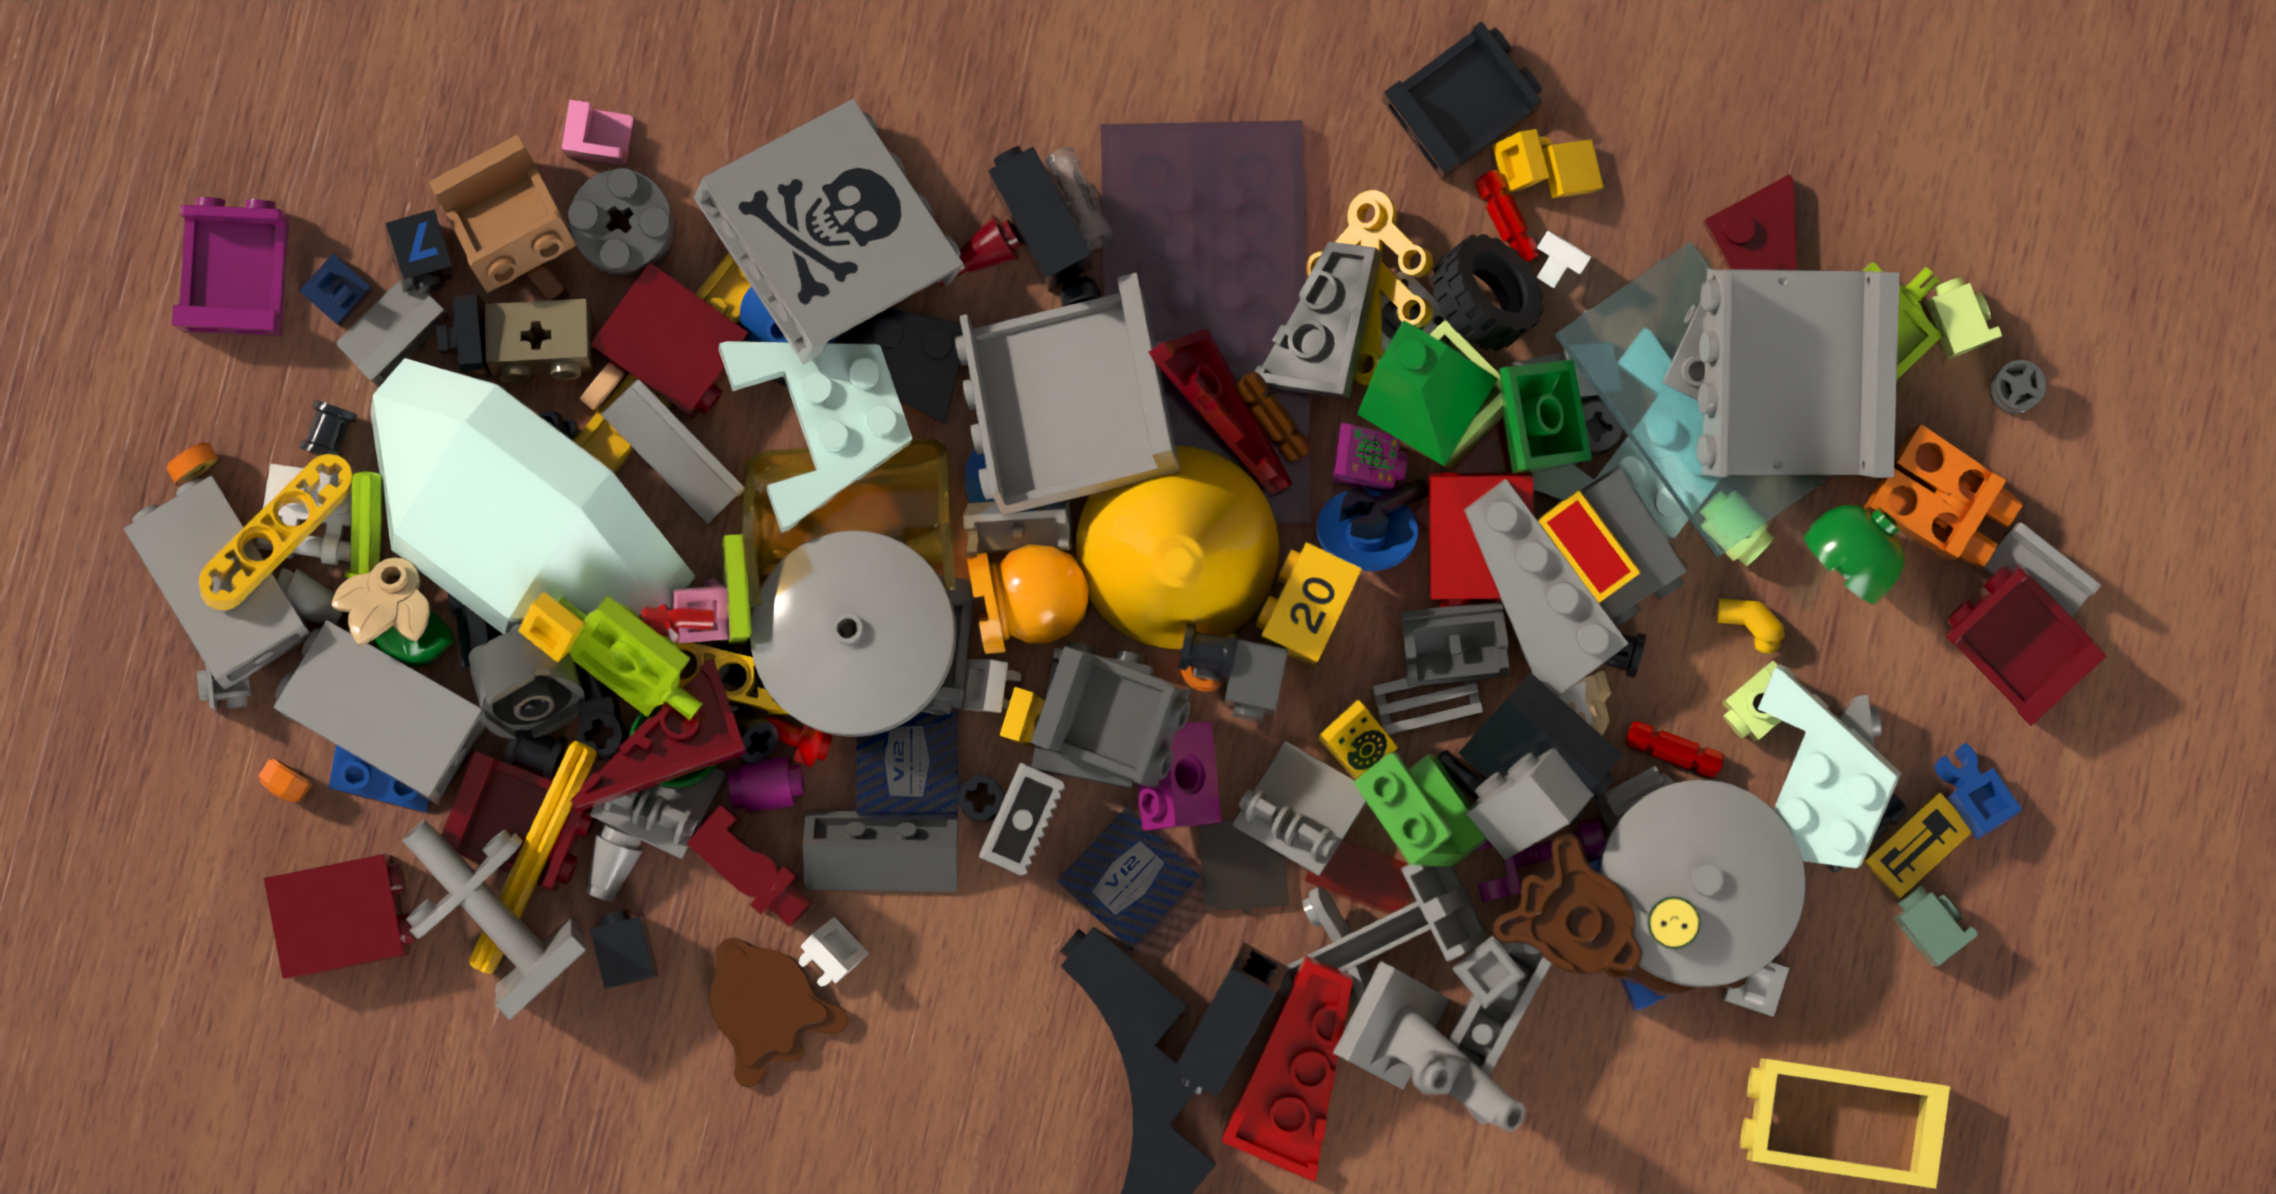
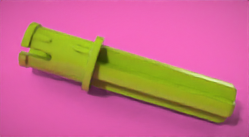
[345,471,383,622]

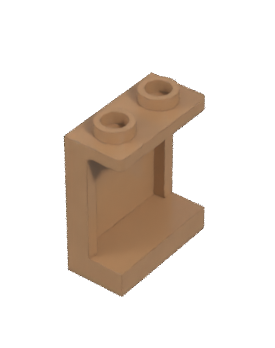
[429,134,577,293]

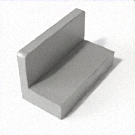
[337,280,450,387]
[1981,522,2101,617]

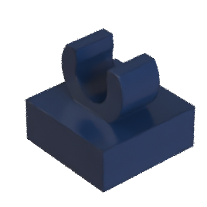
[300,254,373,327]

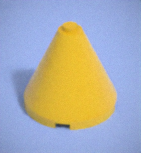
[1076,445,1279,649]

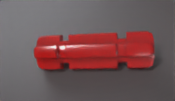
[1475,170,1539,263]
[1625,721,1725,779]

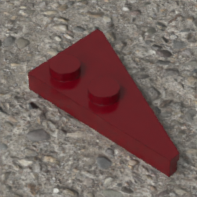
[1703,174,1797,270]
[1148,328,1293,495]
[571,658,747,813]

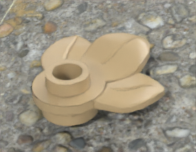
[331,557,430,646]

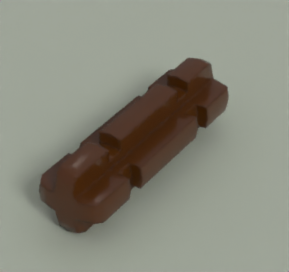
[1234,371,1311,462]

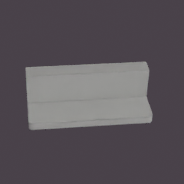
[601,379,746,524]

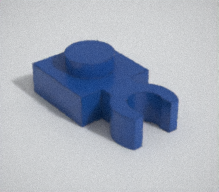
[1934,743,2023,840]

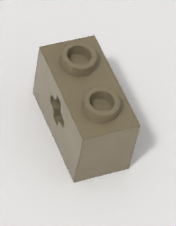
[485,299,594,383]

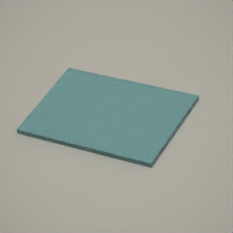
[1555,242,1832,557]

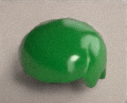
[375,609,454,668]

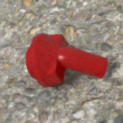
[641,603,714,644]
[766,715,832,768]

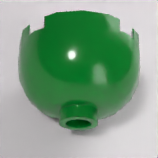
[1803,505,1905,605]

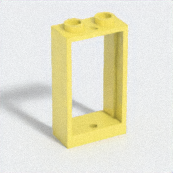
[1740,1058,1950,1189]

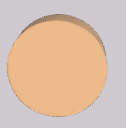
[580,361,625,410]

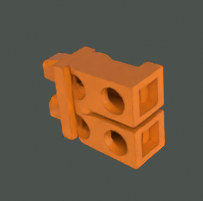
[1864,424,2023,568]

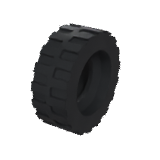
[1431,234,1544,351]

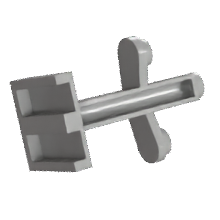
[402,820,586,1020]
[1278,865,1489,1012]
[1333,961,1525,1132]

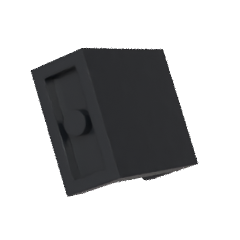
[1382,21,1542,180]

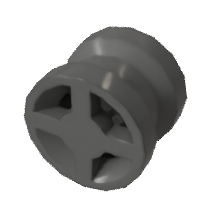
[1990,360,2047,414]
[1582,401,1623,456]

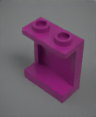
[172,197,290,337]

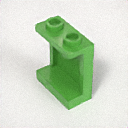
[1353,753,1488,867]

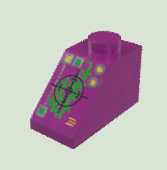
[1331,423,1408,492]

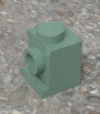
[1893,885,1979,967]

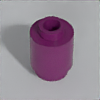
[728,756,805,813]

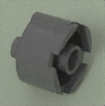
[568,168,675,277]
[469,621,584,739]

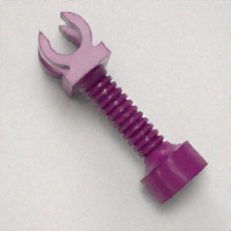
[1473,818,1605,902]

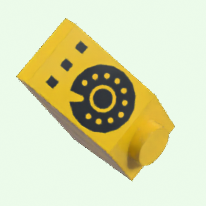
[1318,700,1398,780]

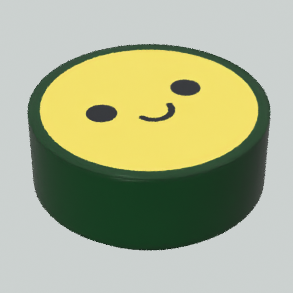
[1647,896,1700,949]

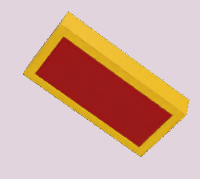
[1538,489,1641,603]

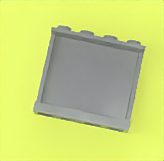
[955,272,1181,516]

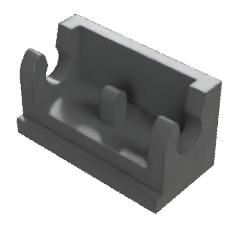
[1400,601,1509,687]

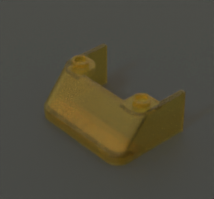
[743,439,956,606]

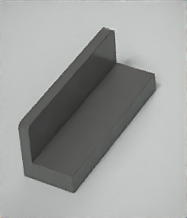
[803,810,959,892]

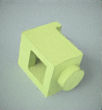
[1925,276,2002,360]
[1722,661,1782,742]

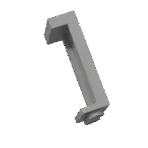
[124,476,311,690]
[273,620,486,805]

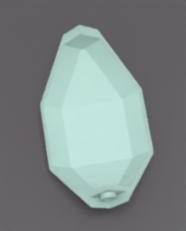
[370,358,696,634]

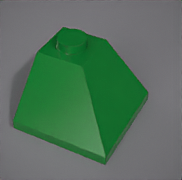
[1357,320,1498,467]
[1500,360,1592,474]

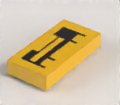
[1863,792,1972,899]

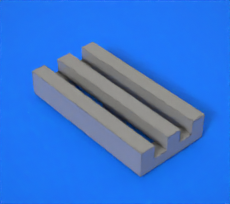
[1372,678,1483,735]

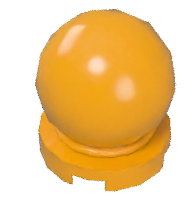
[967,544,1089,655]

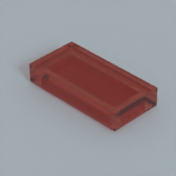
[1305,840,1410,913]

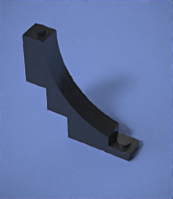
[1060,927,1216,1194]

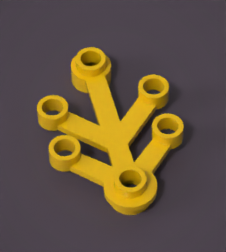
[1306,190,1433,386]

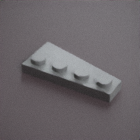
[1464,479,1628,696]

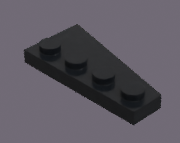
[834,308,963,425]

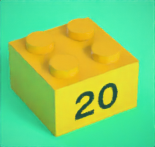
[1256,542,1362,668]

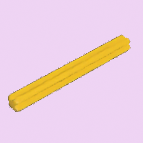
[469,741,597,974]

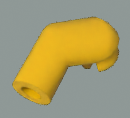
[1716,598,1785,654]

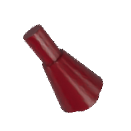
[937,215,1023,286]

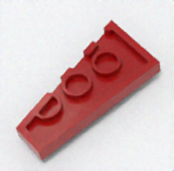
[1222,955,1353,1182]

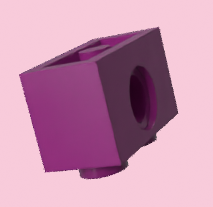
[1138,721,1222,831]

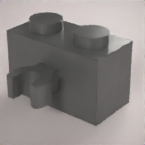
[1193,639,1288,722]

